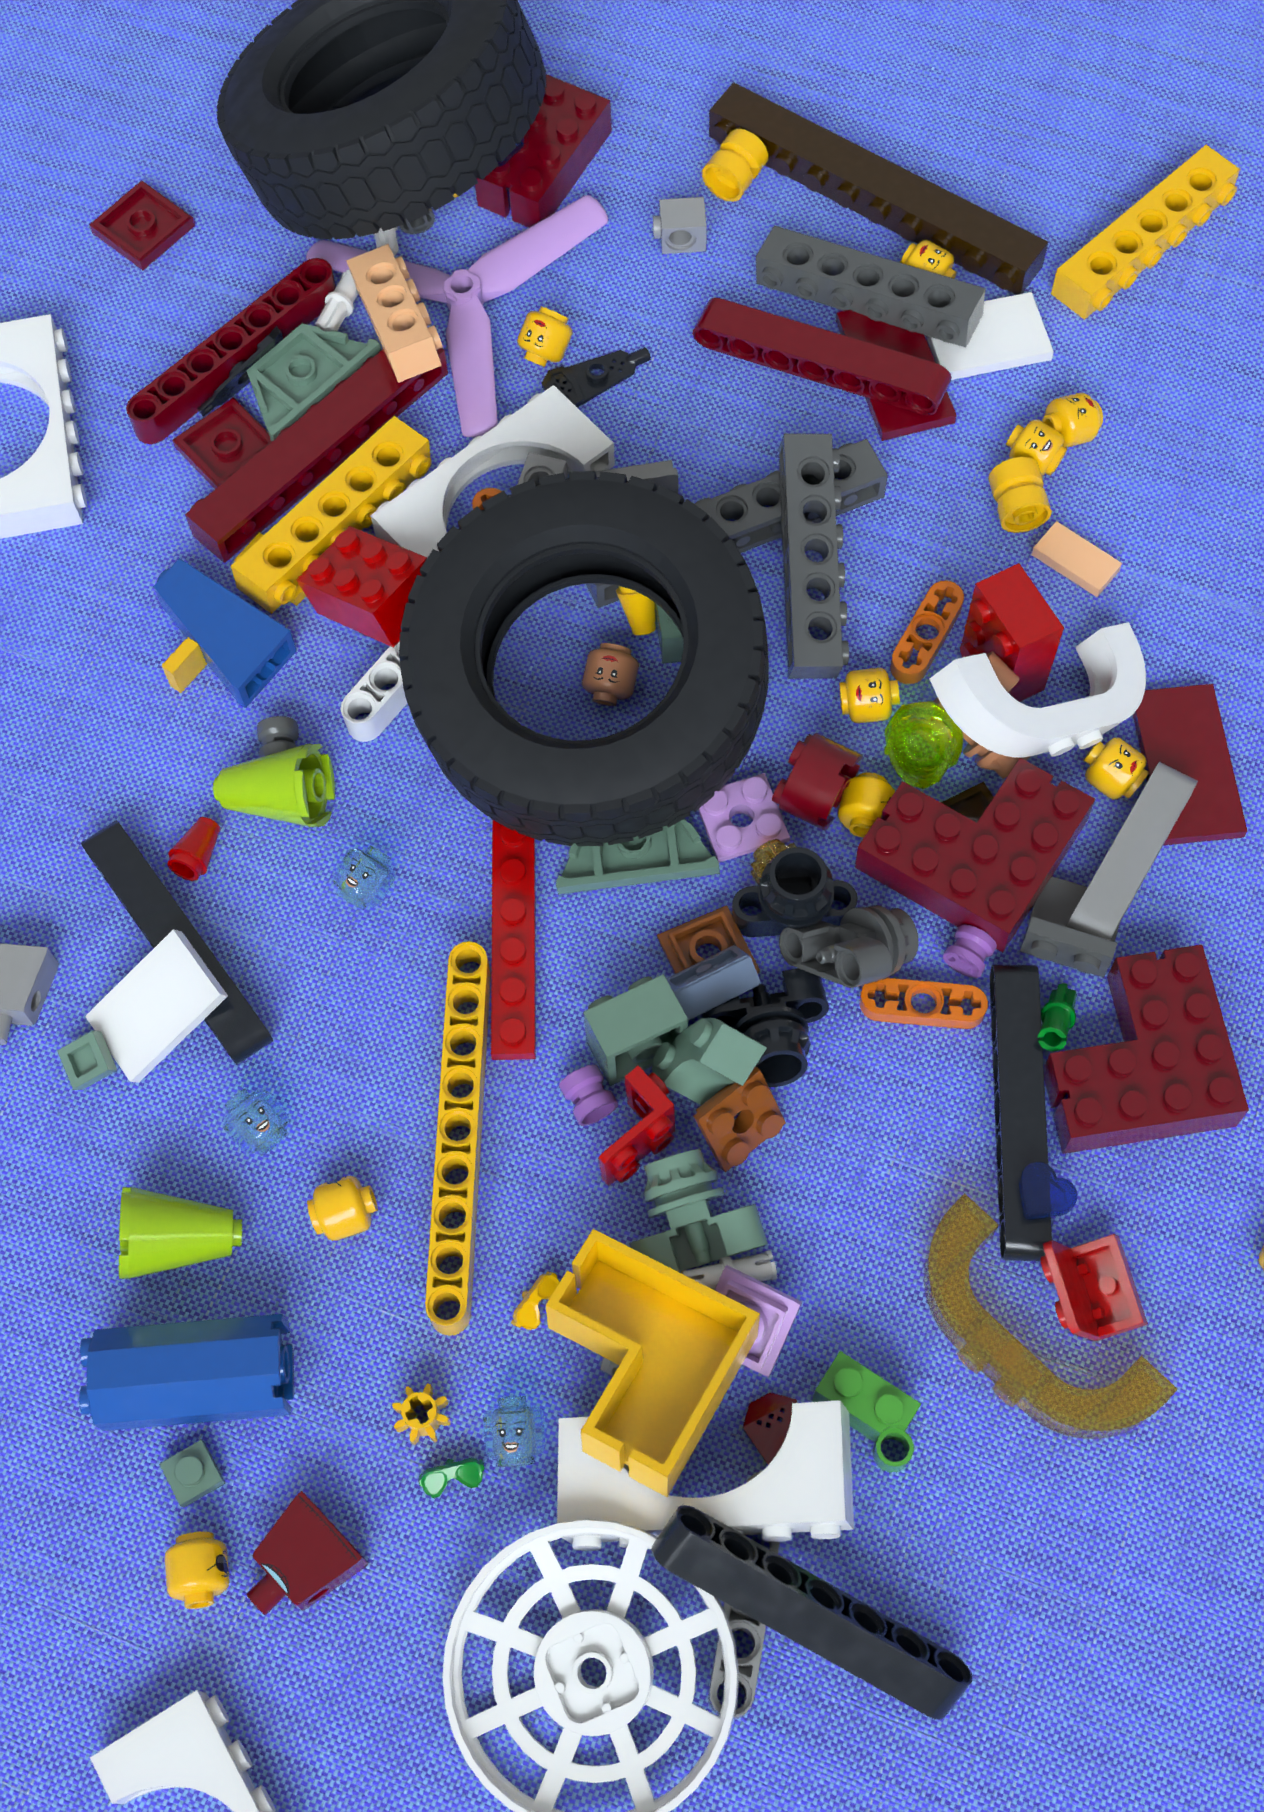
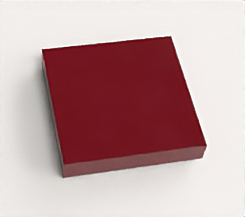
[89,180,195,270]
[172,397,272,489]

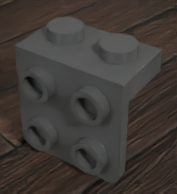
[1020,876,1120,978]

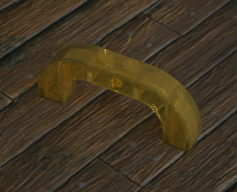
[924,1193,1178,1439]

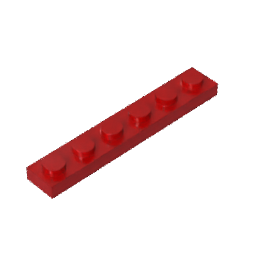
[491,820,536,1060]

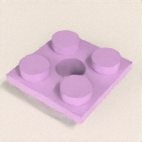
[698,773,790,862]
[715,1265,802,1378]

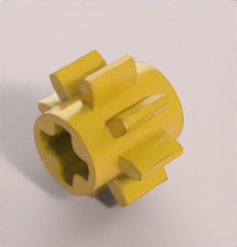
[392,1383,451,1445]

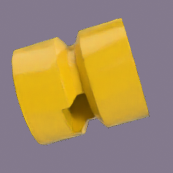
[702,129,768,202]
[988,457,1052,533]

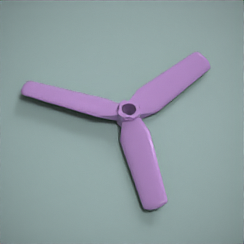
[306,195,608,437]

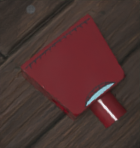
[246,1491,369,1615]

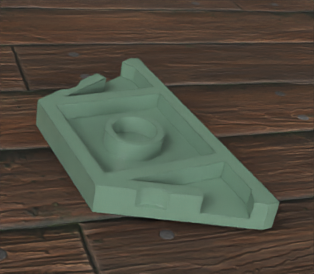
[246,323,381,441]
[556,818,720,894]

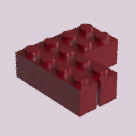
[475,74,612,228]
[855,758,1095,953]
[1043,944,1249,1154]

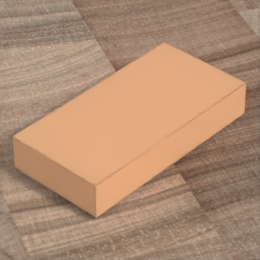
[1032,521,1122,597]

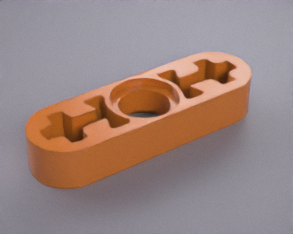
[890,581,964,684]
[859,978,988,1029]

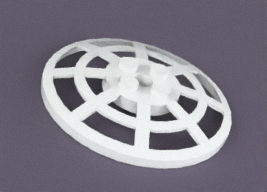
[442,1519,739,1812]

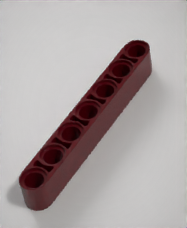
[126,258,336,444]
[692,298,952,415]

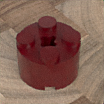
[772,733,863,831]

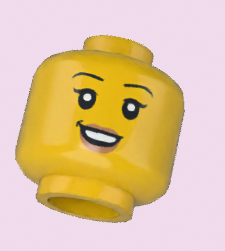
[1006,419,1067,477]

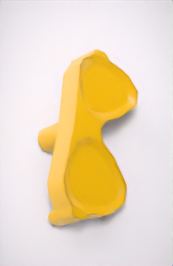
[511,1272,560,1330]

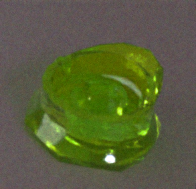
[884,701,964,789]

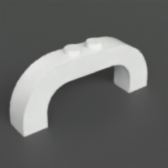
[930,622,1146,758]

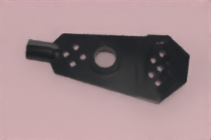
[197,326,283,417]
[542,347,651,407]

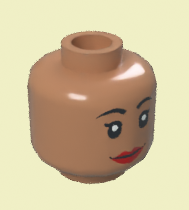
[582,643,639,706]

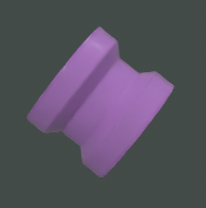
[943,925,997,978]

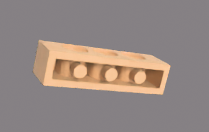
[346,244,443,383]

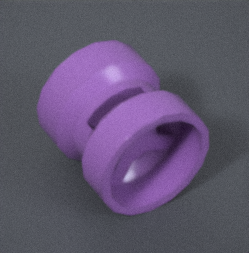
[559,1064,618,1126]

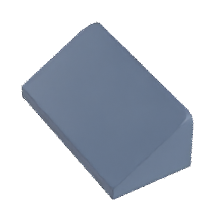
[666,945,760,1021]

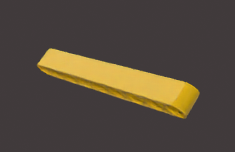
[425,941,491,1336]

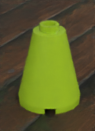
[213,743,335,828]
[119,1187,242,1279]

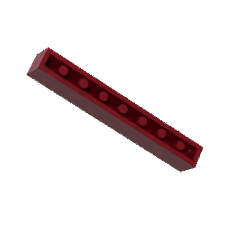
[185,348,448,563]

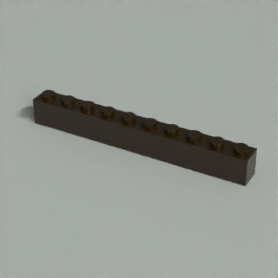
[709,82,1048,295]

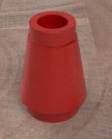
[167,817,221,881]

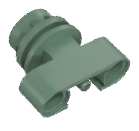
[629,1149,768,1272]

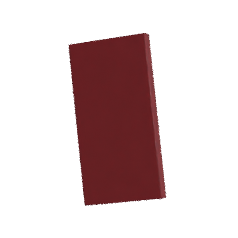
[836,310,957,441]
[1133,684,1247,846]

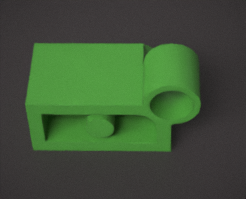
[812,1351,921,1472]

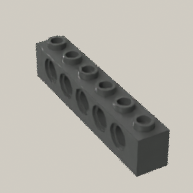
[756,226,986,348]
[778,434,849,679]

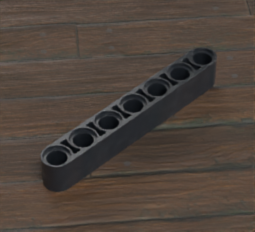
[81,820,273,1065]
[990,965,1052,1261]
[652,1505,973,1720]

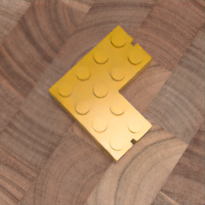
[546,1229,760,1497]

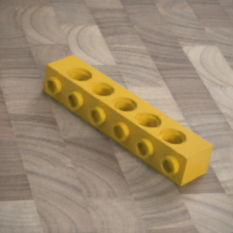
[1051,145,1240,320]
[231,416,432,614]

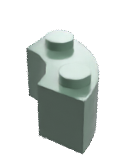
[651,1018,767,1105]

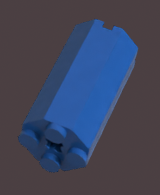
[79,1314,295,1431]

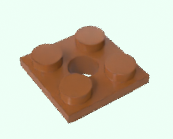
[657,905,760,974]
[693,1066,786,1172]

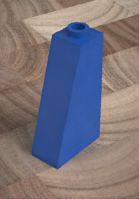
[153,558,297,708]

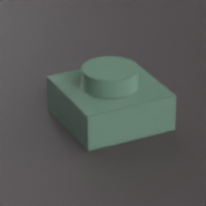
[57,1031,118,1090]
[159,1439,226,1508]

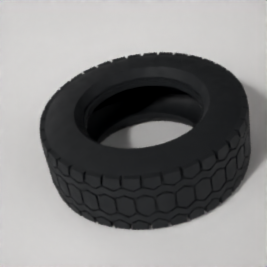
[217,0,546,239]
[399,471,769,846]

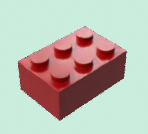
[296,526,427,648]
[960,563,1064,702]

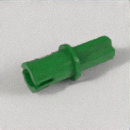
[1038,983,1077,1052]

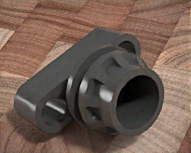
[779,905,919,988]

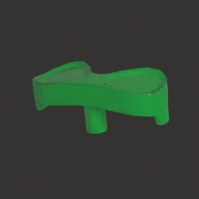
[418,1458,484,1498]

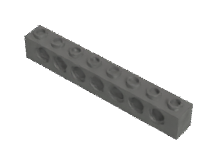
[586,439,888,608]

